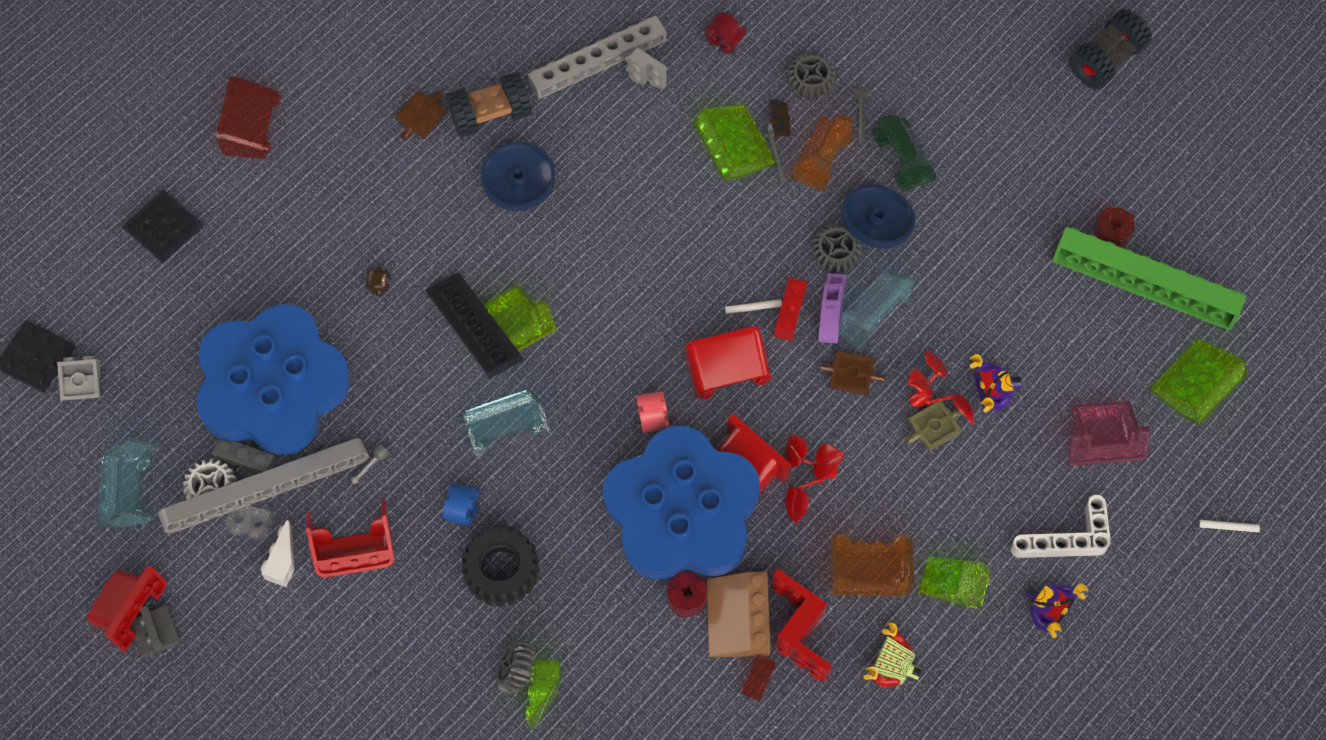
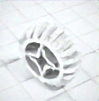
[183,459,236,500]

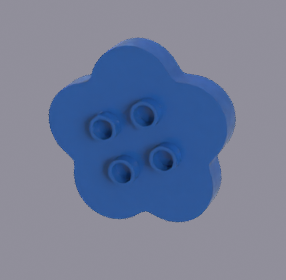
[197,304,351,455]
[603,426,760,580]

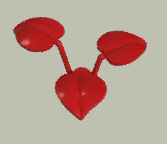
[907,350,974,426]
[784,434,845,523]

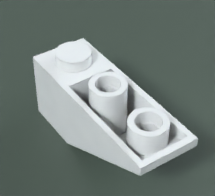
[261,520,294,587]

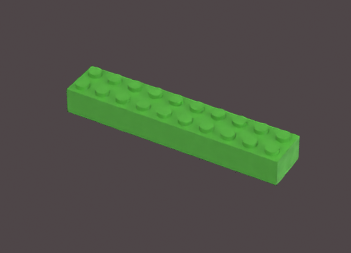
[1052,227,1247,331]

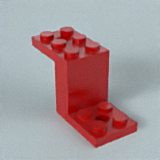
[771,569,832,682]

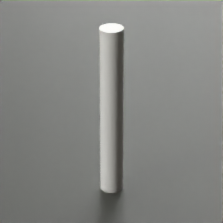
[725,299,782,314]
[1199,520,1260,532]

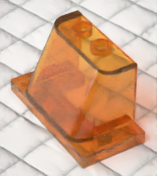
[791,115,855,192]

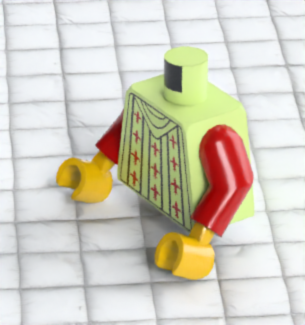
[864,623,922,688]

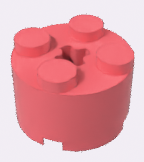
[636,391,670,434]

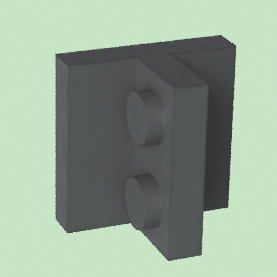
[130,605,181,658]

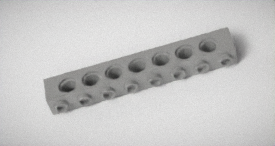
[528,16,666,100]

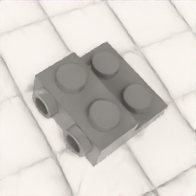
[626,48,667,90]
[57,356,101,401]

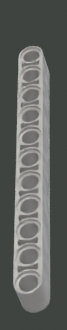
[158,438,369,534]

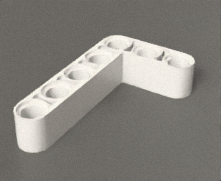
[1011,495,1110,558]

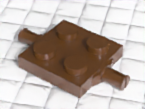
[396,90,447,140]
[820,351,885,395]

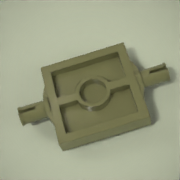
[905,401,962,452]

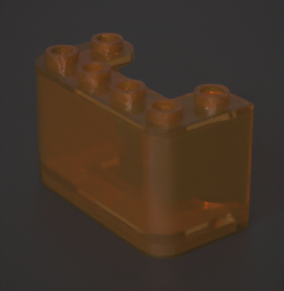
[830,535,914,596]

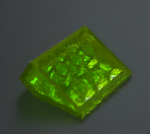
[692,104,776,181]
[1150,339,1248,426]

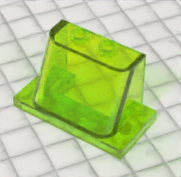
[483,284,557,351]

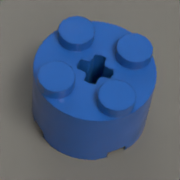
[443,483,481,526]

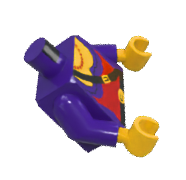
[969,354,1022,413]
[1025,584,1089,638]

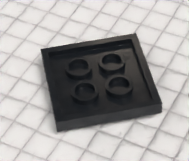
[122,190,203,263]
[0,320,75,394]

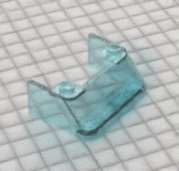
[839,270,916,353]
[460,390,550,458]
[98,438,159,528]

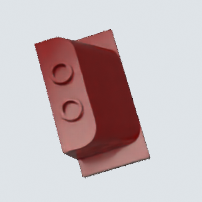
[717,414,791,493]
[88,565,168,653]

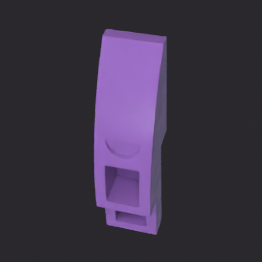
[819,273,847,343]

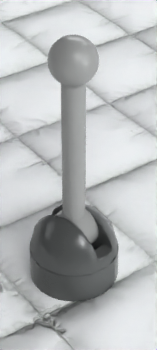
[351,444,390,484]

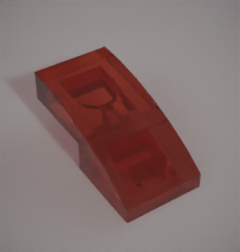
[741,654,777,701]

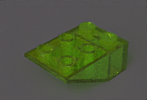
[918,556,991,609]
[525,659,562,730]

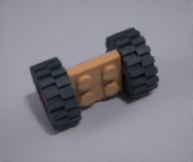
[446,72,532,138]

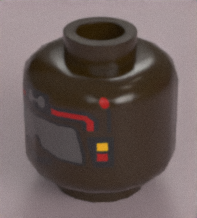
[365,267,391,296]

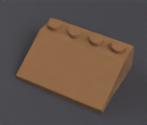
[707,572,771,657]

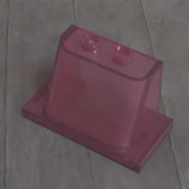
[1068,401,1151,466]

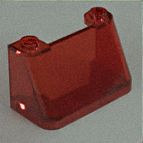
[217,76,281,159]

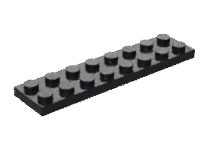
[426,272,523,379]

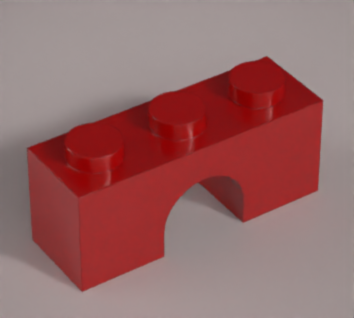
[774,277,807,341]

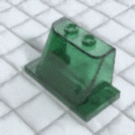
[872,115,937,193]

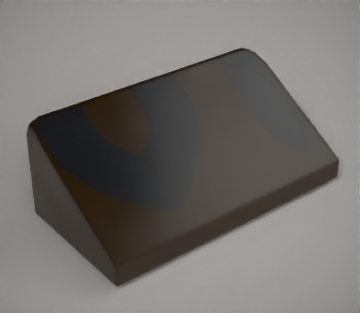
[769,99,790,137]

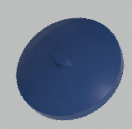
[481,142,555,211]
[841,185,915,248]

